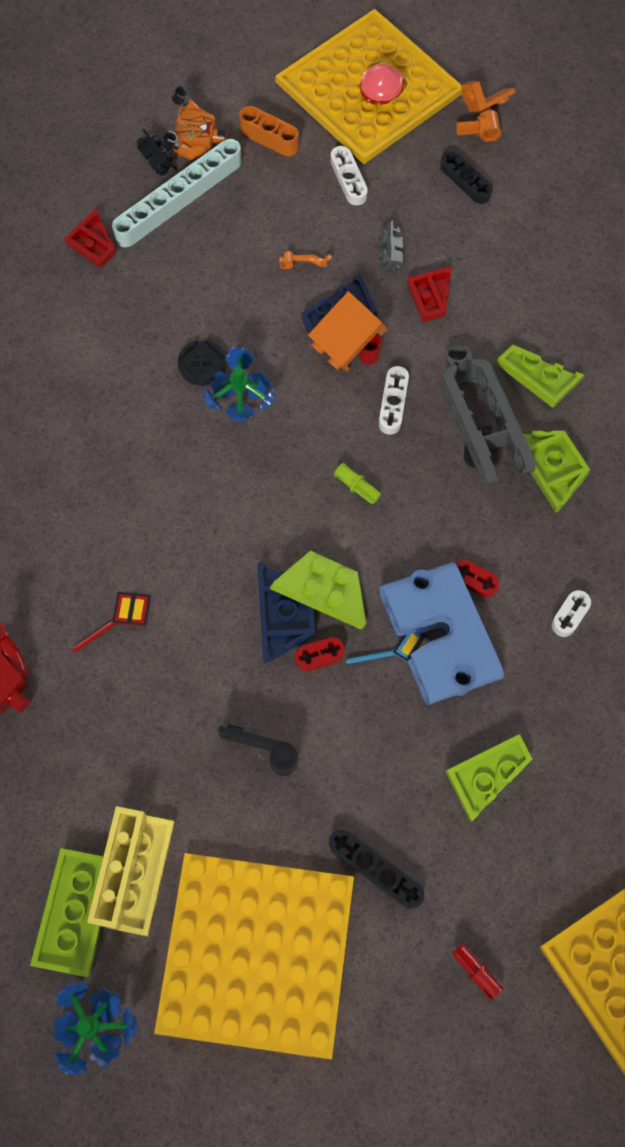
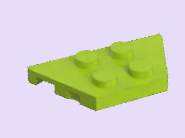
[524,431,590,513]
[270,551,366,629]

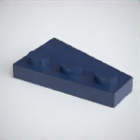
[301,273,378,338]

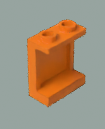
[308,291,388,372]

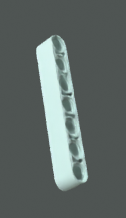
[112,139,242,247]

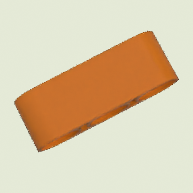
[239,106,299,156]

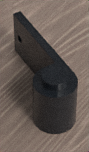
[218,724,297,776]

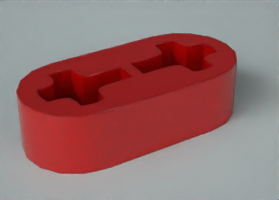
[456,560,500,598]
[295,637,345,672]

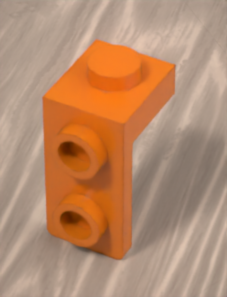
[461,81,516,114]

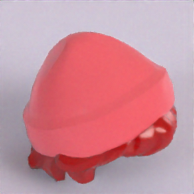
[359,64,404,105]

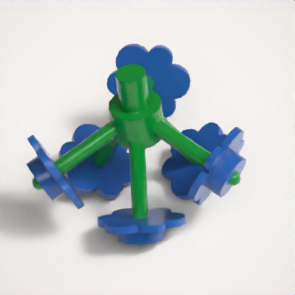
[203,347,275,421]
[53,982,138,1075]

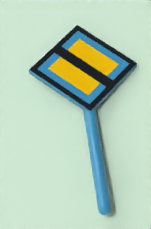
[346,633,432,664]

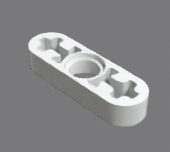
[331,146,367,205]
[379,366,409,434]

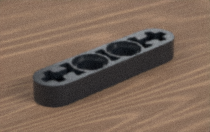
[329,830,424,909]

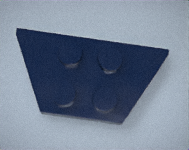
[257,563,315,663]

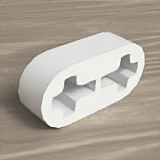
[552,590,591,637]

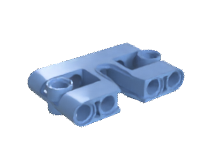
[379,562,504,705]

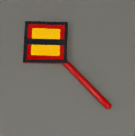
[73,592,151,653]

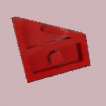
[64,209,116,269]
[407,267,452,322]

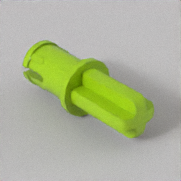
[334,463,381,504]

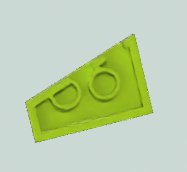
[496,345,584,408]
[445,734,532,822]

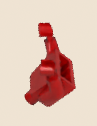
[0,622,31,713]

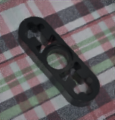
[440,151,493,204]

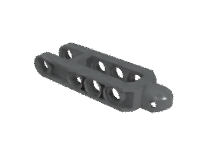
[442,345,535,486]

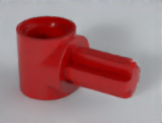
[358,333,381,365]

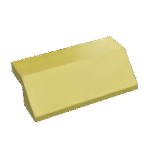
[87,806,175,937]

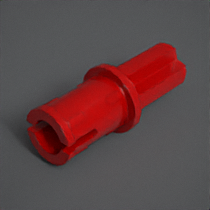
[453,944,504,1000]

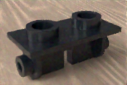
[137,128,177,176]

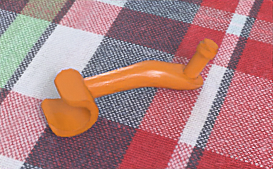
[279,251,332,269]

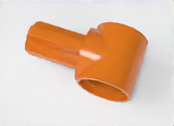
[456,110,501,142]

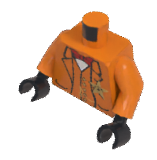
[163,86,228,161]

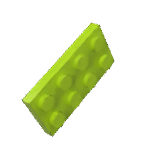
[30,848,103,978]

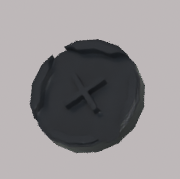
[178,340,227,386]

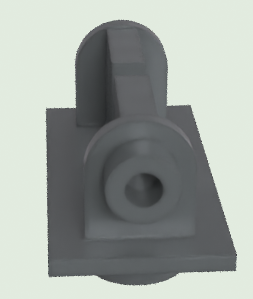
[378,221,403,273]

